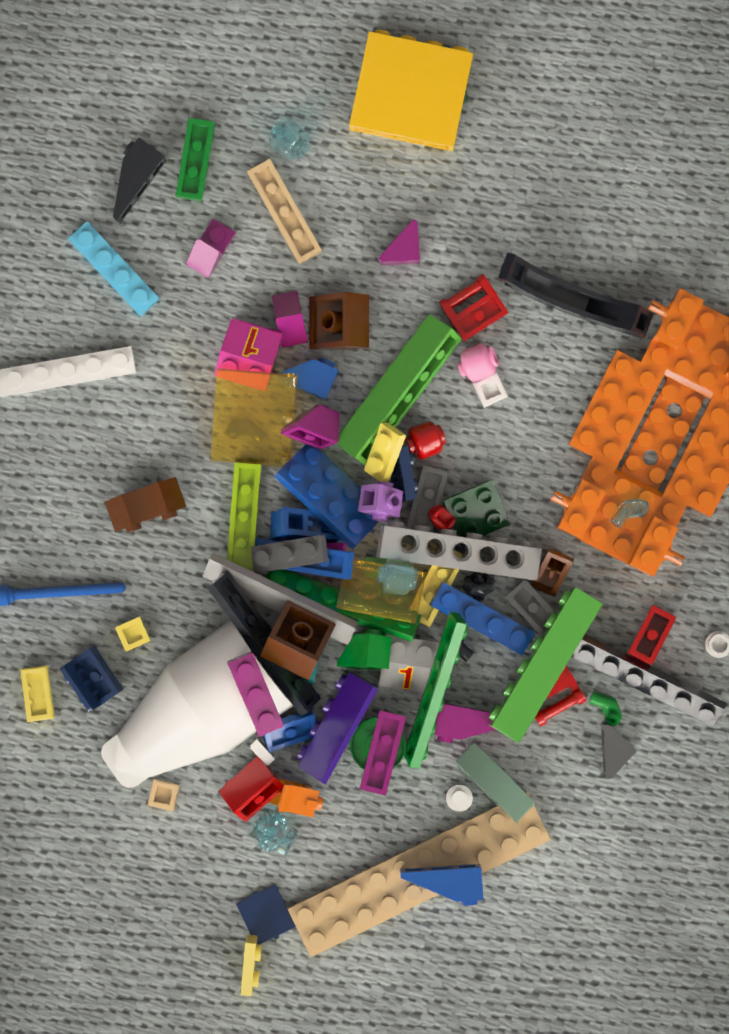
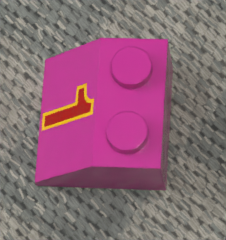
[214,317,283,390]

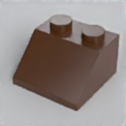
[309,292,369,350]

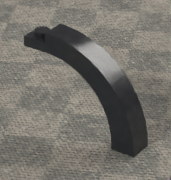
[498,253,654,339]

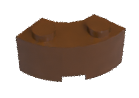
[105,477,186,533]

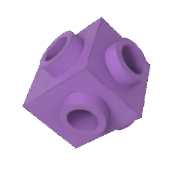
[358,482,403,522]

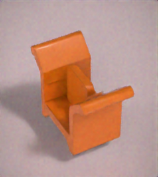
[268,778,323,817]

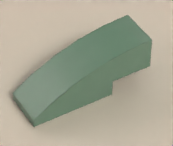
[456,743,535,823]

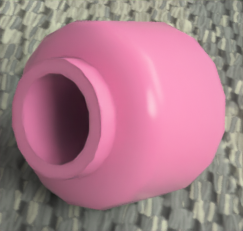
[457,343,499,382]

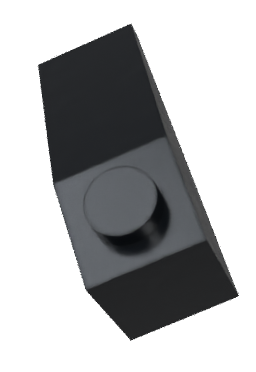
[113,137,167,224]

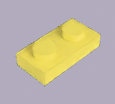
[364,423,406,482]
[241,935,262,996]

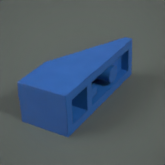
[270,507,345,543]
[400,864,483,906]

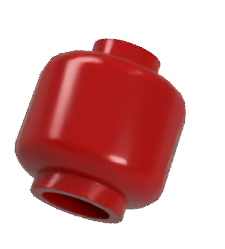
[404,421,446,460]

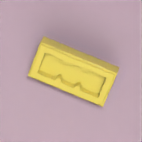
[20,665,55,722]

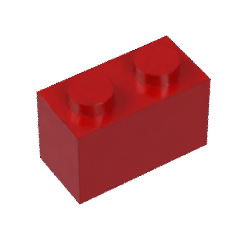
[627,605,677,666]
[218,756,284,822]

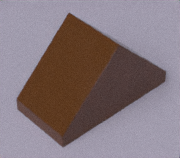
[531,548,574,597]

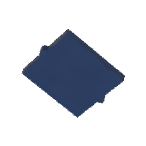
[236,884,296,945]

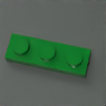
[175,118,215,202]

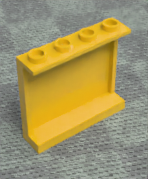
[349,30,473,151]

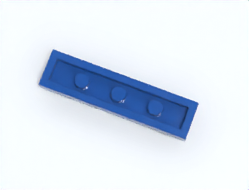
[255,538,354,579]
[429,581,535,656]

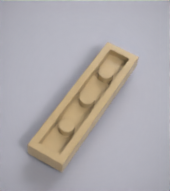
[247,159,322,265]

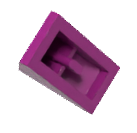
[378,219,420,265]
[272,291,308,348]

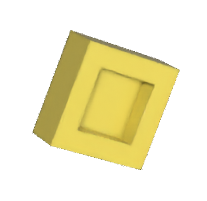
[115,616,151,652]

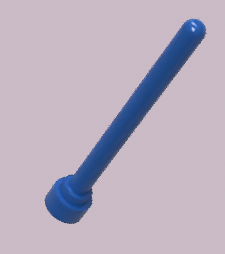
[0,582,126,606]

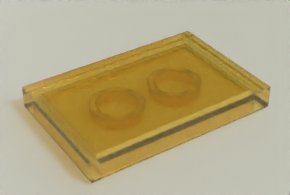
[337,558,426,624]

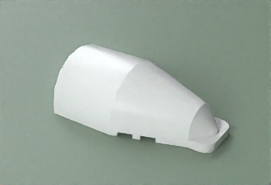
[101,620,293,787]

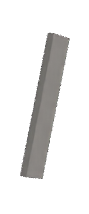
[203,553,358,645]

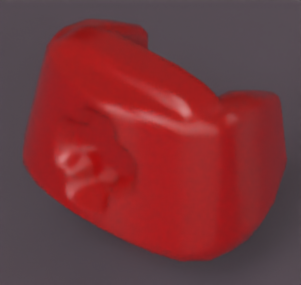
[428,504,456,530]

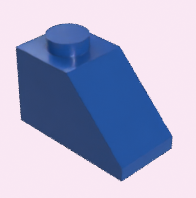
[277,357,339,401]

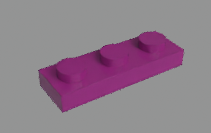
[227,651,284,737]
[359,710,406,796]

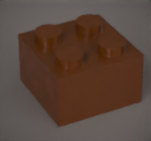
[260,601,336,680]

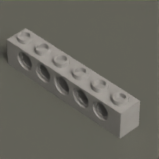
[376,521,542,581]

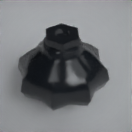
[463,572,495,601]

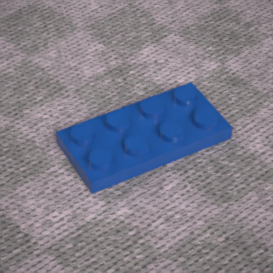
[274,444,379,550]

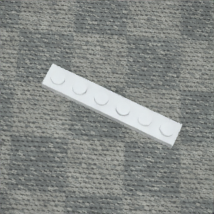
[0,346,136,397]

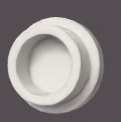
[705,631,729,658]
[446,784,473,812]

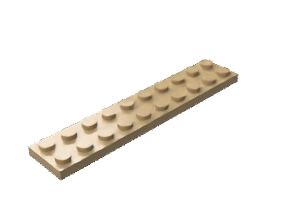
[288,791,551,957]

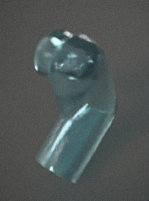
[610,499,649,528]

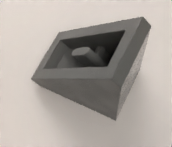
[601,723,637,779]

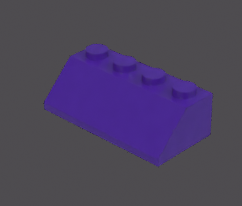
[296,671,378,785]

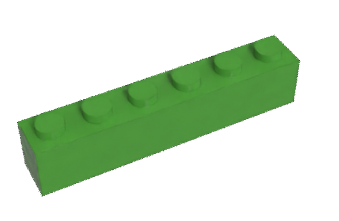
[336,314,462,466]
[488,587,603,743]

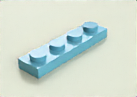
[68,221,160,317]

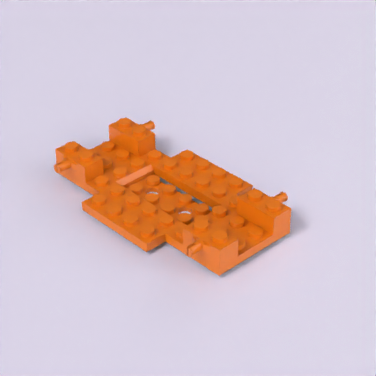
[550,288,729,576]

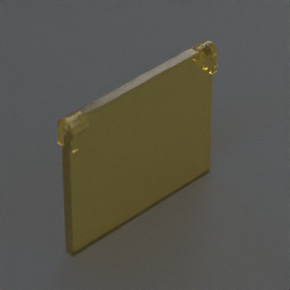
[211,368,298,468]

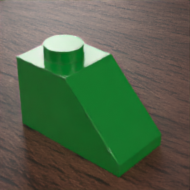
[337,629,392,670]

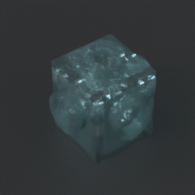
[250,811,299,855]

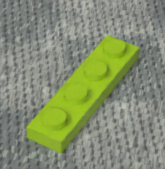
[227,462,261,571]

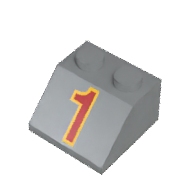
[378,634,440,693]

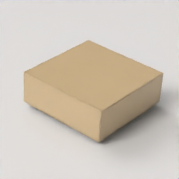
[147,779,180,811]

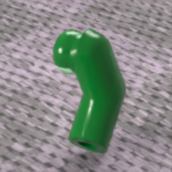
[589,691,622,726]

